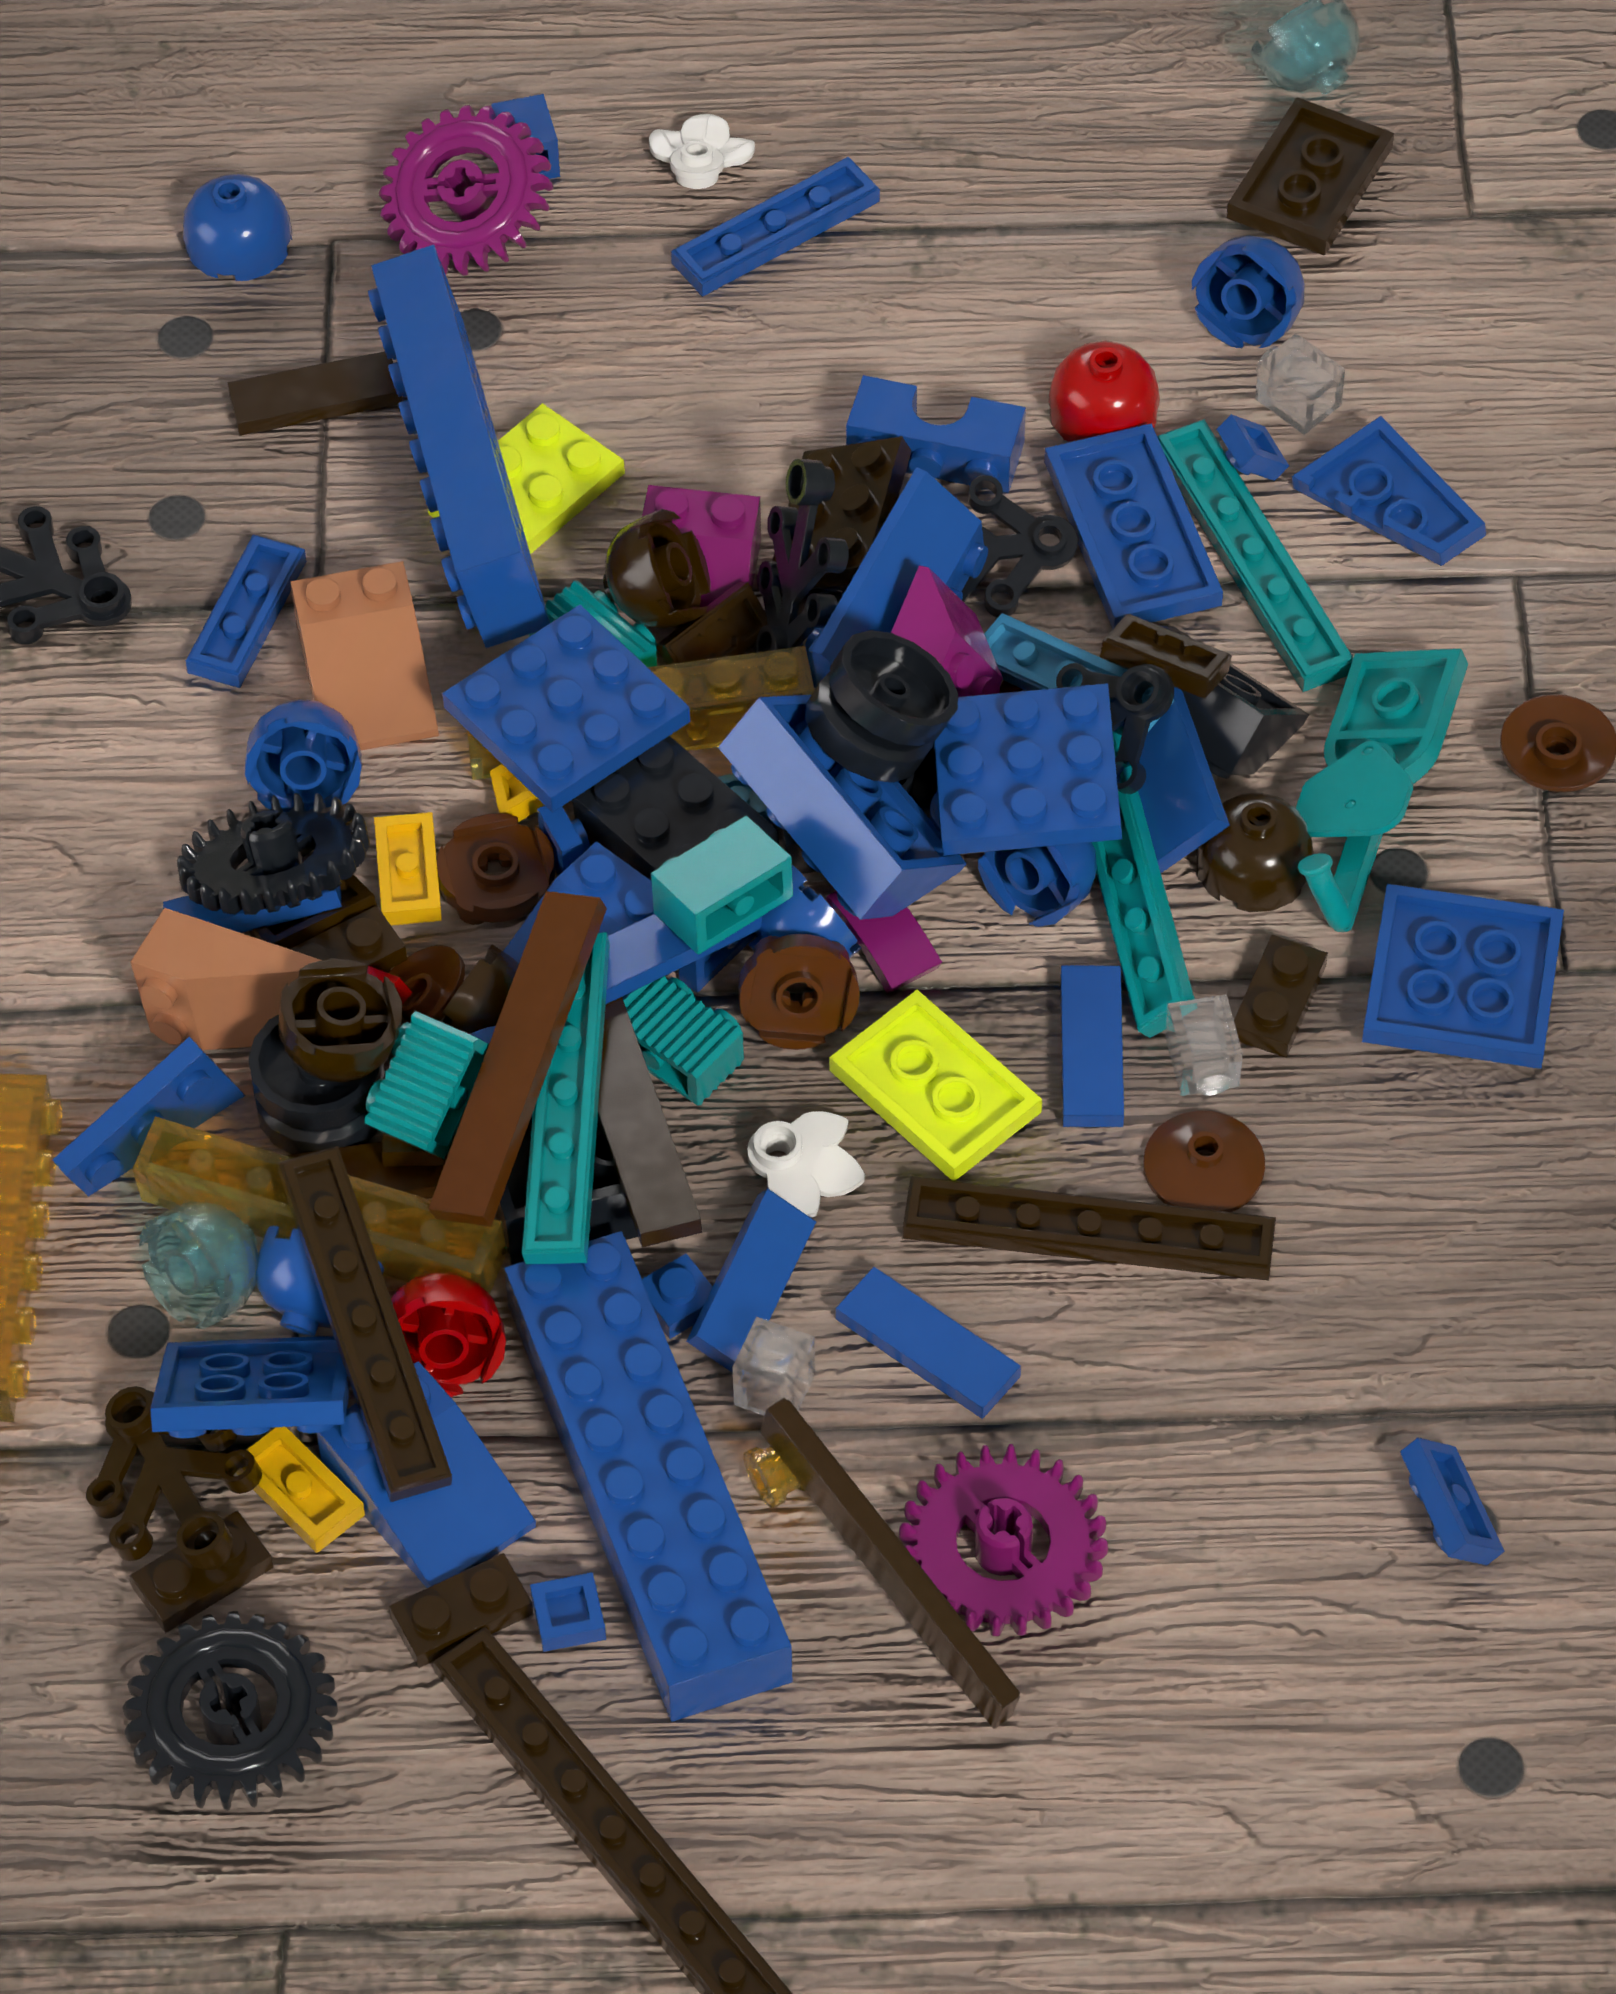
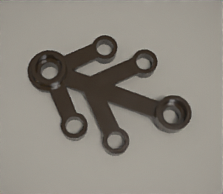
[86,1386,262,1570]

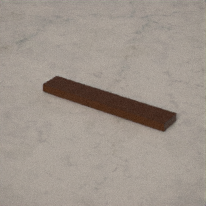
[428,891,607,1227]

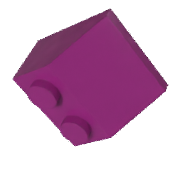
[642,485,761,607]
[891,565,1003,697]

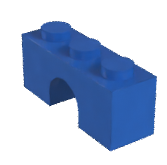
[846,375,1026,493]

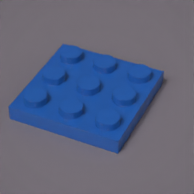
[442,605,691,813]
[935,683,1122,856]
[1362,884,1564,1069]
[150,1336,351,1438]

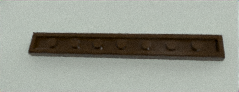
[433,1627,793,1994]

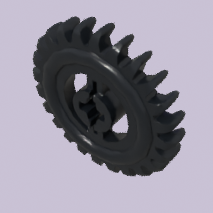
[177,792,370,915]
[123,1611,338,1811]

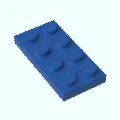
[1044,423,1223,629]

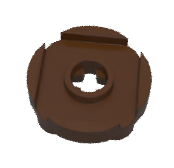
[437,813,555,925]
[738,934,860,1050]

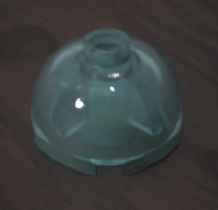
[1250,0,1360,95]
[139,1201,259,1329]

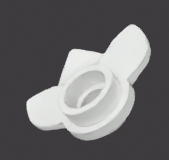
[649,114,755,189]
[747,1111,865,1218]

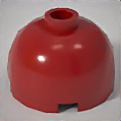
[1048,340,1160,442]
[391,1272,506,1397]

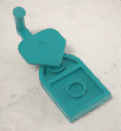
[1296,649,1468,933]

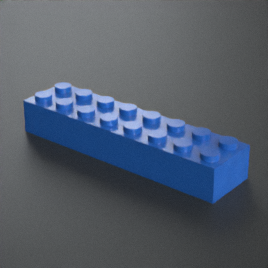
[368,244,550,648]
[504,1231,793,1722]

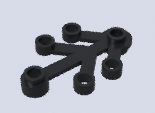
[755,459,849,678]
[961,475,1078,617]
[0,506,132,645]
[1056,663,1174,794]

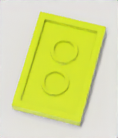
[428,403,625,554]
[829,989,1042,1181]

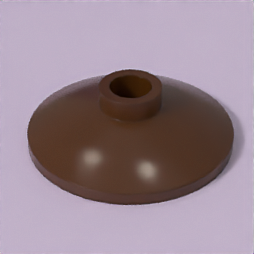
[1500,695,1616,792]
[388,945,465,1026]
[1143,1111,1265,1212]

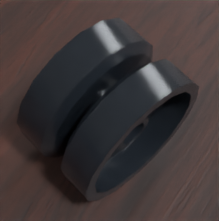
[805,630,958,783]
[248,1014,385,1154]

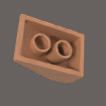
[290,561,439,750]
[130,908,322,1050]

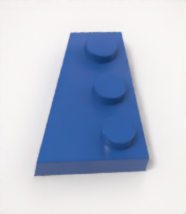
[1292,416,1486,566]
[52,1036,246,1196]

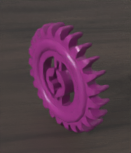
[379,105,553,276]
[899,1444,1108,1636]

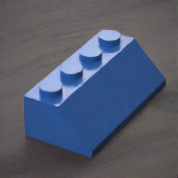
[811,467,988,686]
[718,695,967,920]

